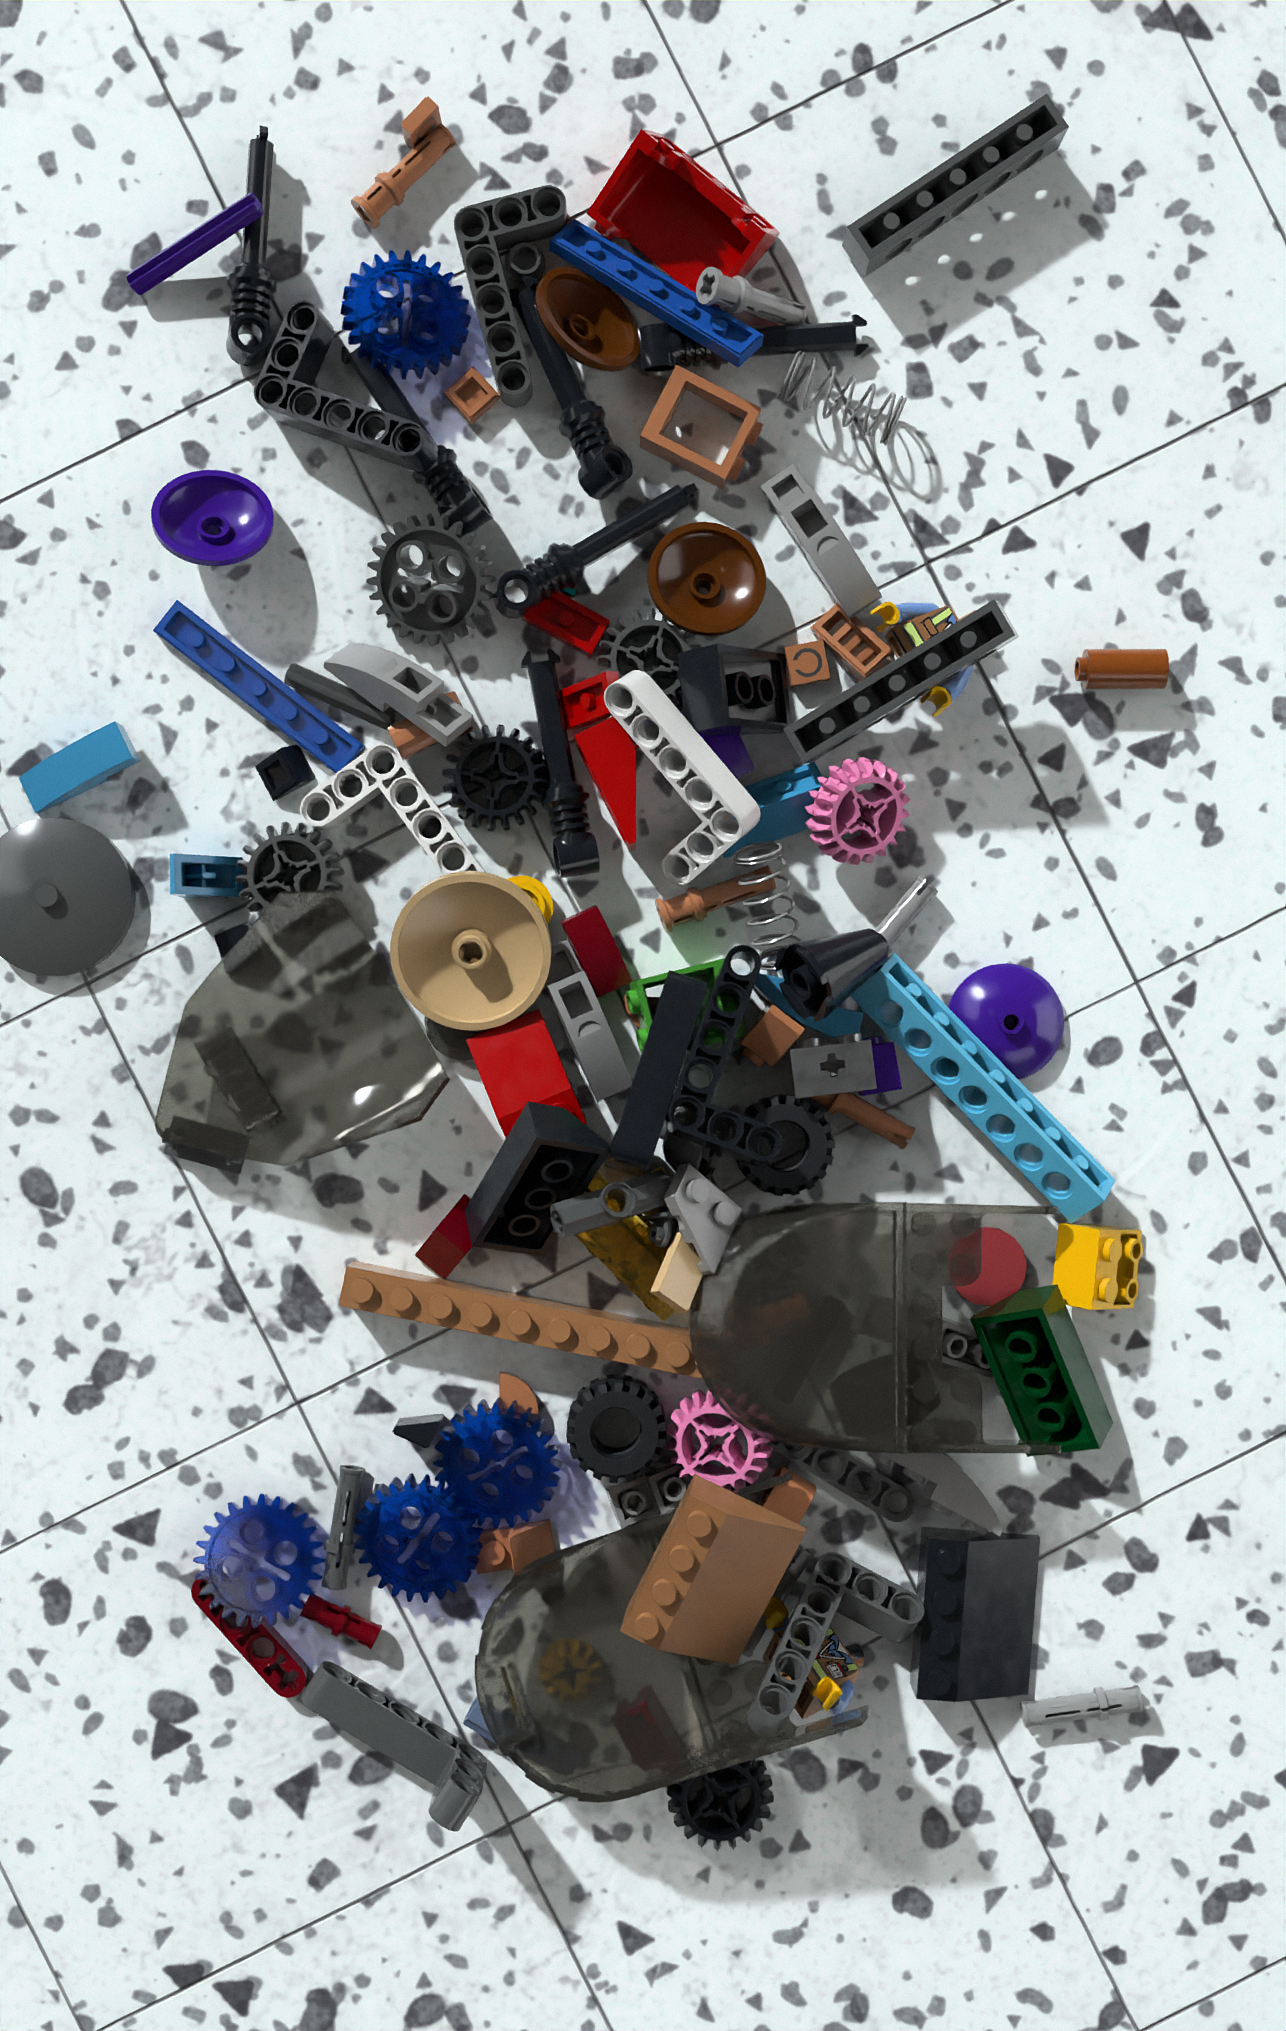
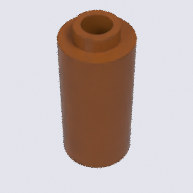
[1074,649,1169,689]

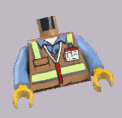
[870,602,976,717]
[762,1596,865,1719]

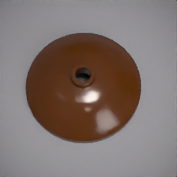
[536,267,639,372]
[647,522,766,636]

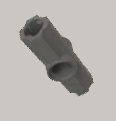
[550,1170,671,1240]

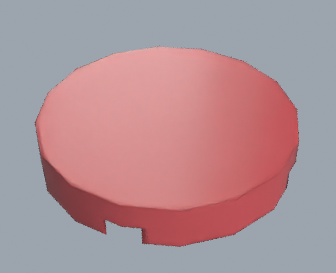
[947,1227,1027,1306]

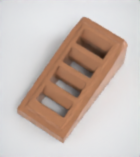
[810,603,895,682]

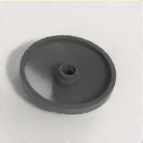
[0,818,136,976]

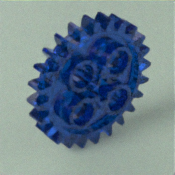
[340,250,471,380]
[433,1398,563,1529]
[354,1473,483,1603]
[193,1494,326,1628]

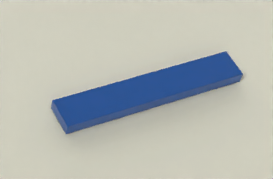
[549,219,764,368]
[153,600,365,773]

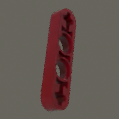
[191,1568,309,1698]

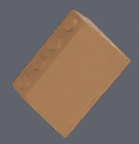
[620,1474,807,1665]

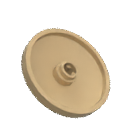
[390,871,552,1031]

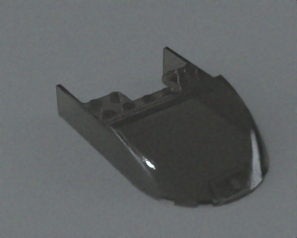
[689,1202,1061,1454]
[475,1472,872,1803]

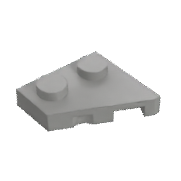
[664,1163,742,1275]

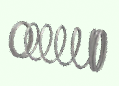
[779,350,907,446]
[732,841,802,971]

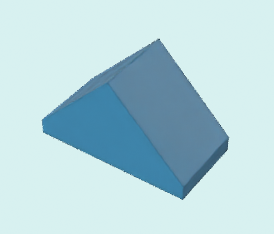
[170,853,243,898]

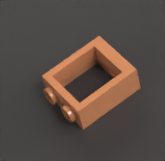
[640,365,764,490]

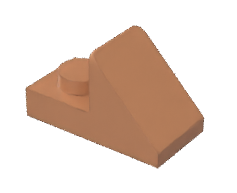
[471,1519,556,1576]

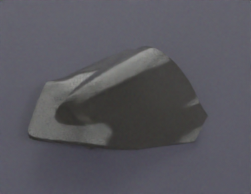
[155,889,450,1167]

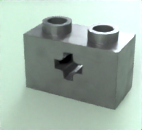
[790,1033,877,1098]

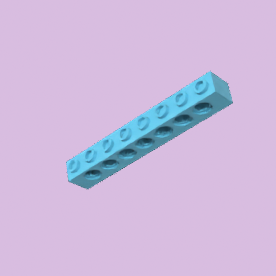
[850,953,1116,1223]

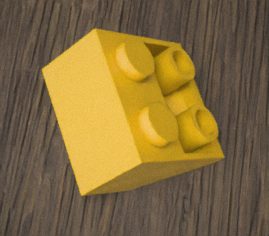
[1052,1223,1143,1310]

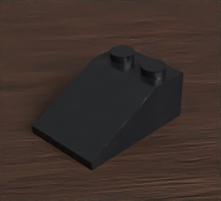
[677,643,792,736]

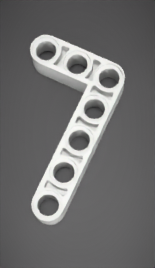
[604,670,761,886]
[300,744,486,875]

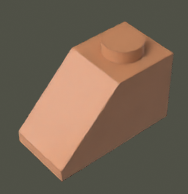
[739,1004,805,1068]

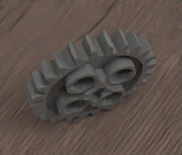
[366,513,496,646]

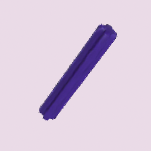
[126,193,264,295]

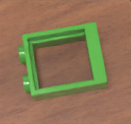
[626,958,747,1053]

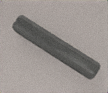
[284,663,397,730]

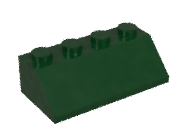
[970,1284,1113,1457]

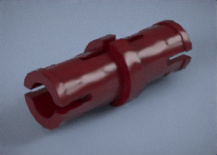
[300,1592,382,1650]

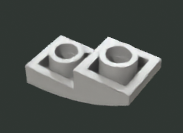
[605,1464,691,1528]

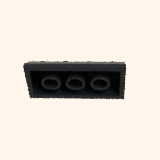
[464,1102,611,1257]

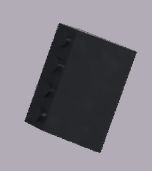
[910,1527,1040,1702]

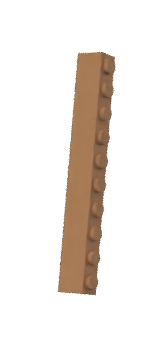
[338,1260,740,1385]

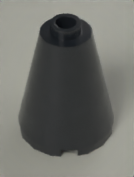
[775,928,889,1021]

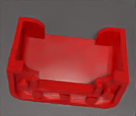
[586,129,780,308]

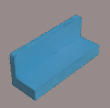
[722,762,822,858]

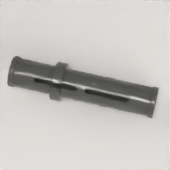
[321,1465,365,1590]

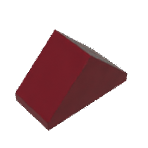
[415,1194,472,1280]

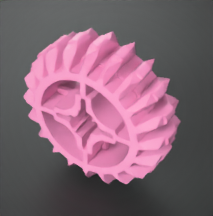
[805,757,911,865]
[666,1386,773,1492]

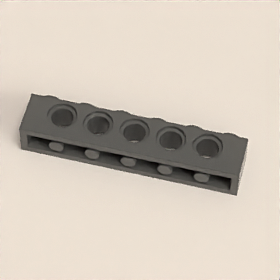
[842,94,1069,278]
[783,599,1019,764]

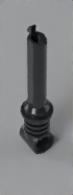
[226,125,277,366]
[510,276,633,500]
[638,314,869,372]
[341,332,493,536]
[494,483,698,619]
[521,648,600,878]

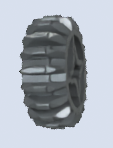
[597,608,701,709]
[236,822,345,929]

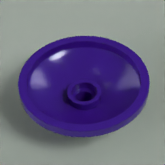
[151,470,274,566]
[948,963,1064,1080]

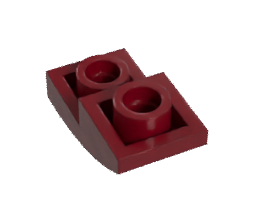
[560,905,632,998]

